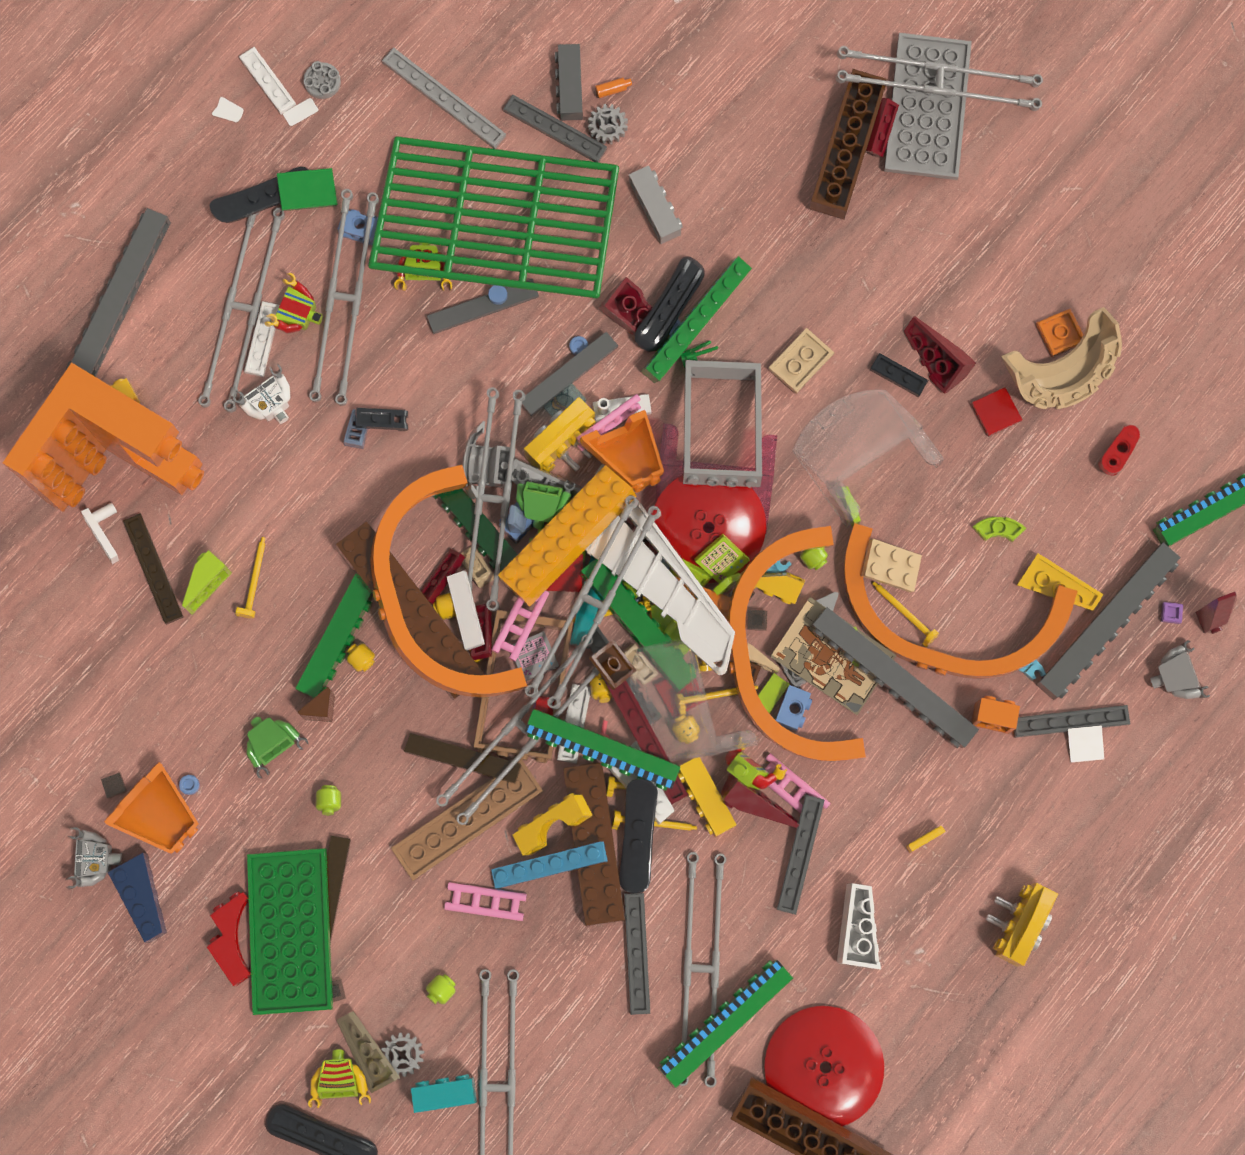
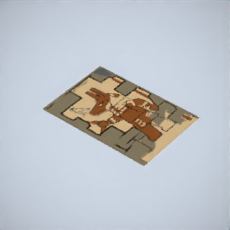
[771,597,896,715]

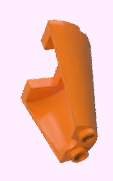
[580,410,664,493]
[104,762,199,854]

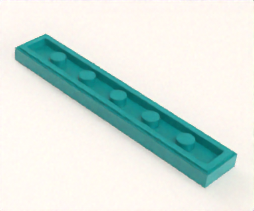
[570,555,600,649]

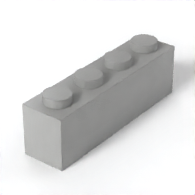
[629,165,683,244]

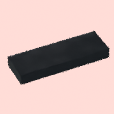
[870,353,928,398]

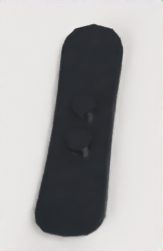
[209,166,308,223]
[635,256,705,352]
[619,779,658,894]
[265,1103,378,1155]

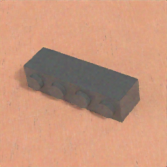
[555,44,583,121]

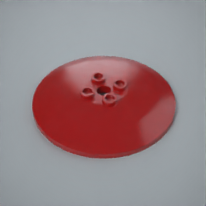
[652,468,766,583]
[764,1006,884,1126]

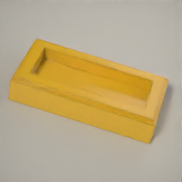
[906,826,946,853]

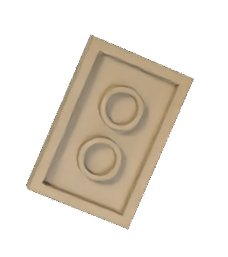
[768,328,834,394]
[861,539,922,593]

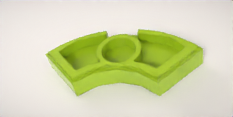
[972,517,1027,542]

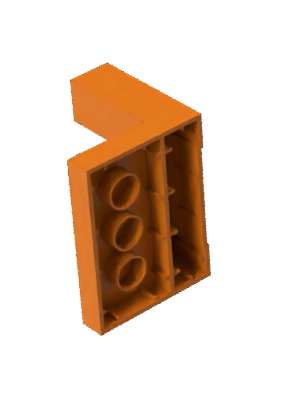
[2,362,204,512]

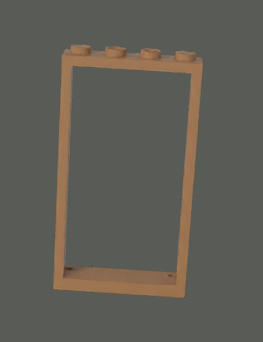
[474,610,573,763]

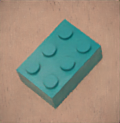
[411,1074,477,1113]

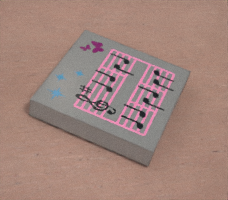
[513,631,559,681]

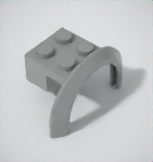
[462,421,515,499]

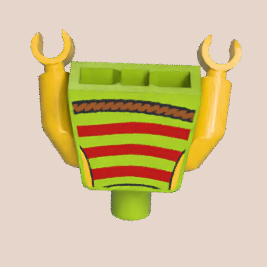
[308,1049,371,1108]

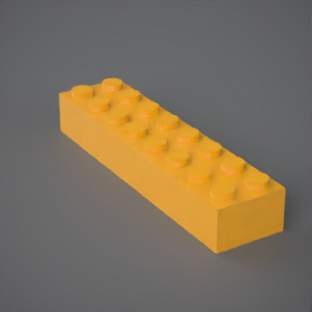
[498,465,637,607]

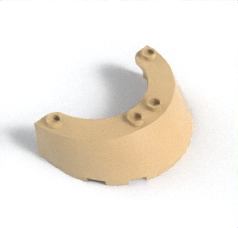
[1001,307,1122,409]

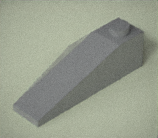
[511,458,583,518]

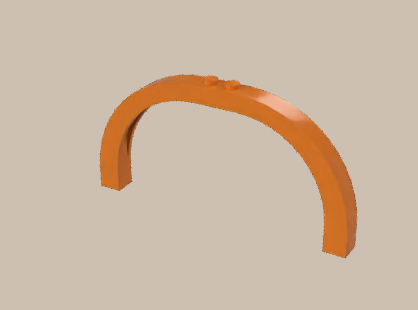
[371,465,527,697]
[844,523,1078,679]
[727,526,866,761]

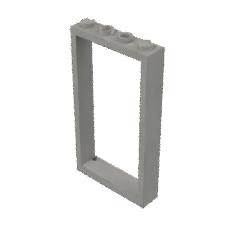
[683,360,762,488]

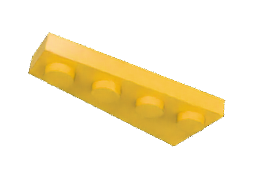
[1017,553,1104,611]

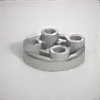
[304,61,341,99]

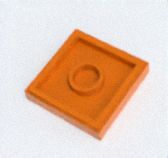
[1036,308,1083,357]

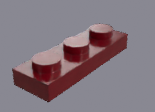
[866,98,899,157]
[421,549,466,604]
[471,603,492,660]

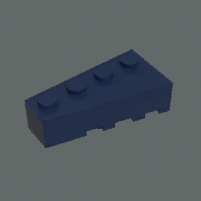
[108,853,167,943]

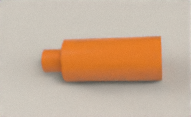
[595,77,632,99]

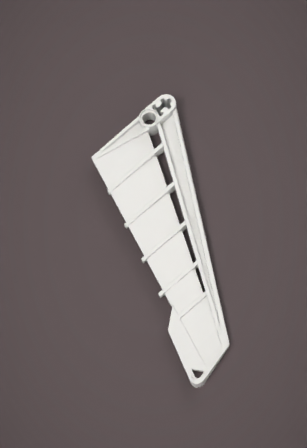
[585,464,735,675]

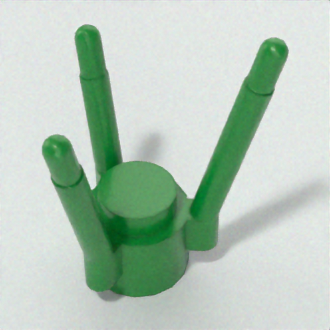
[681,340,718,368]

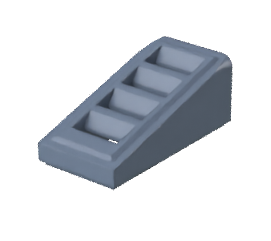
[344,409,368,449]
[508,505,527,534]

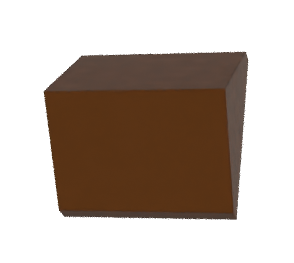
[589,640,637,690]
[298,687,335,722]

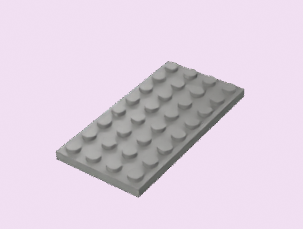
[884,33,972,180]

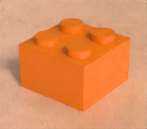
[971,696,1020,734]

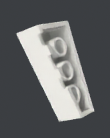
[837,883,881,969]

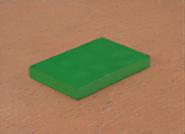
[276,168,338,211]

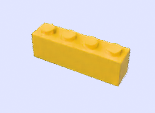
[678,756,737,837]

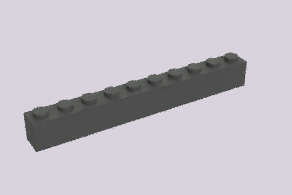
[66,208,171,377]
[1036,542,1181,700]
[810,607,979,748]

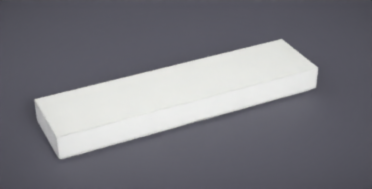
[239,47,296,114]
[244,301,280,377]
[447,571,485,650]
[557,684,591,764]

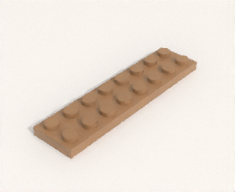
[391,759,543,881]

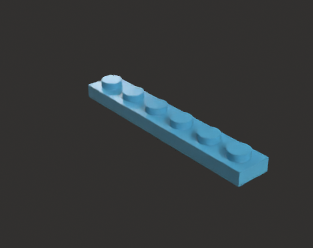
[491,842,608,889]

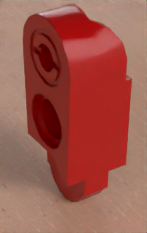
[1098,425,1140,476]

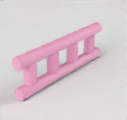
[576,394,641,452]
[491,591,549,662]
[765,753,830,814]
[444,882,527,921]

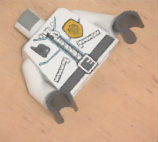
[231,364,290,424]

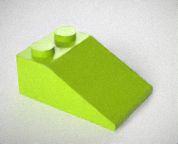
[182,550,232,615]

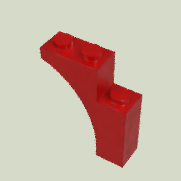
[207,891,251,987]

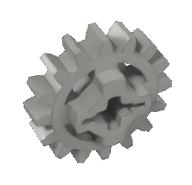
[588,104,628,145]
[381,1033,425,1077]

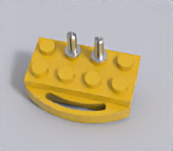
[524,397,596,472]
[986,883,1058,967]

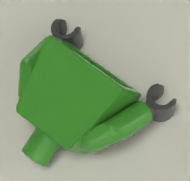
[516,472,575,529]
[246,717,309,779]

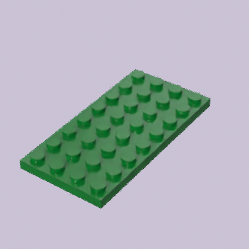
[247,848,333,1015]

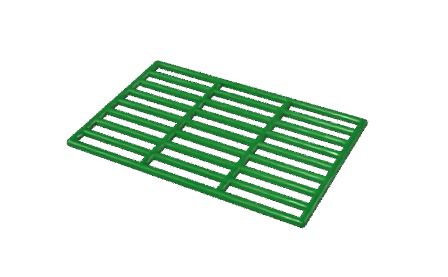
[368,136,619,299]

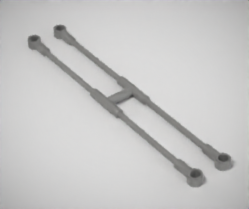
[835,46,1043,111]
[309,189,379,406]
[198,208,285,413]
[468,387,525,611]
[525,495,661,709]
[436,635,600,825]
[680,852,726,1088]
[479,969,519,1155]

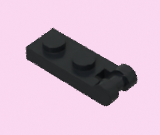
[355,408,408,431]

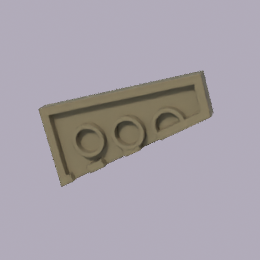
[336,1011,400,1093]

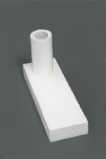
[593,394,652,422]
[81,503,119,564]

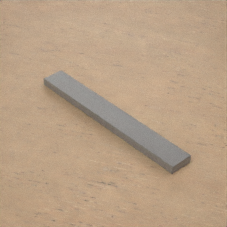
[382,47,506,149]

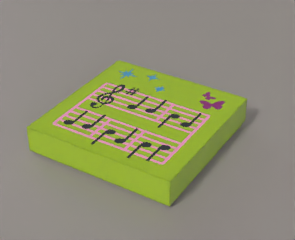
[695,534,749,583]

